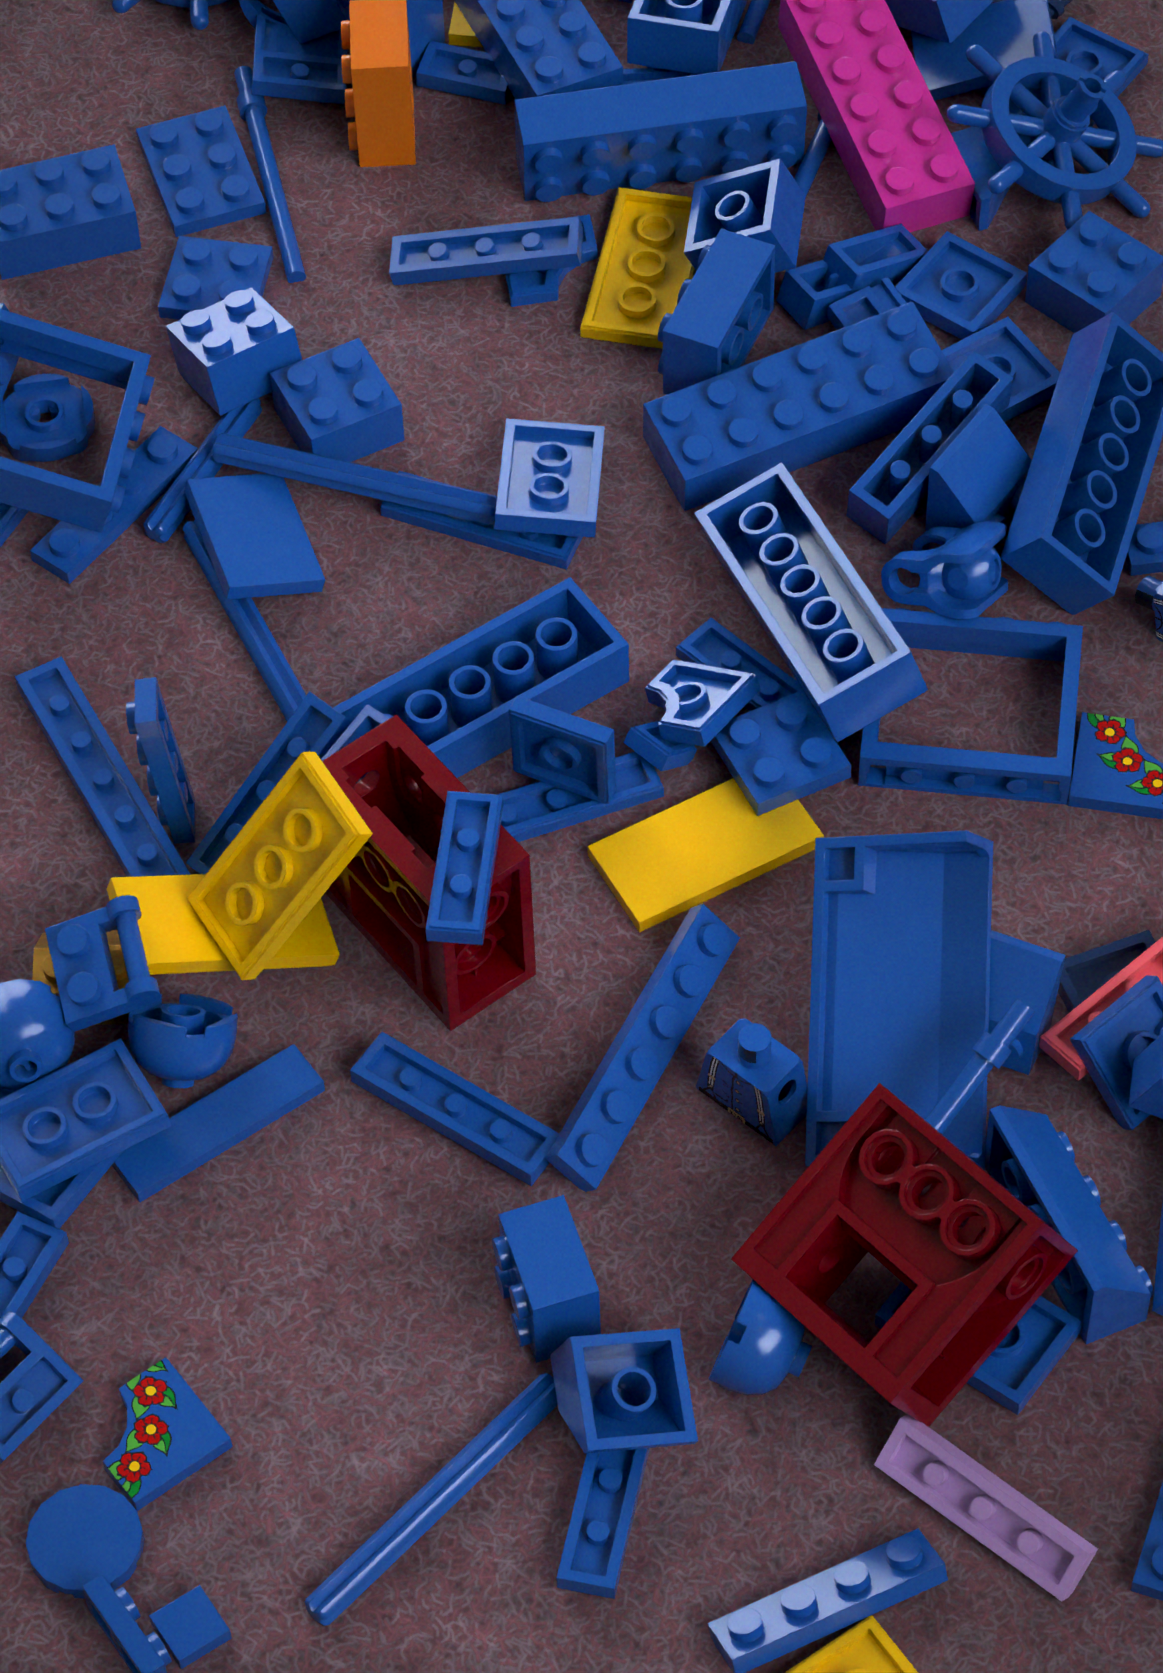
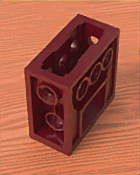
[322,714,536,1031]
[731,1083,1078,1427]

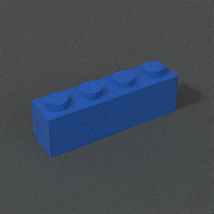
[846,350,1014,545]

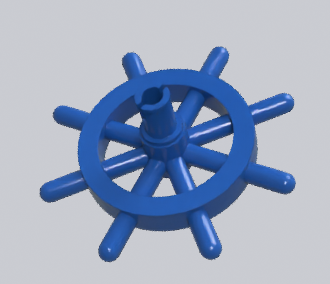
[946,31,1163,230]

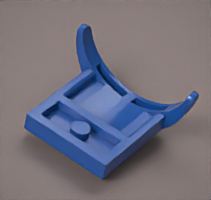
[239,0,348,104]

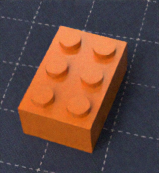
[341,0,416,167]

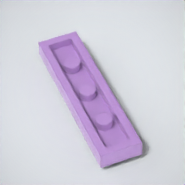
[874,1415,1098,1601]

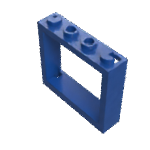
[0,309,155,533]
[858,608,1083,805]

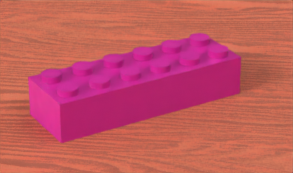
[778,0,975,232]

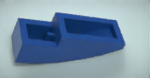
[776,224,928,330]

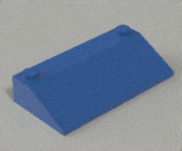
[805,830,993,1171]

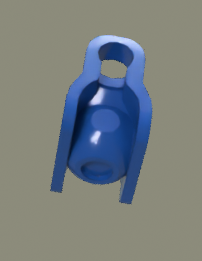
[881,521,1008,619]

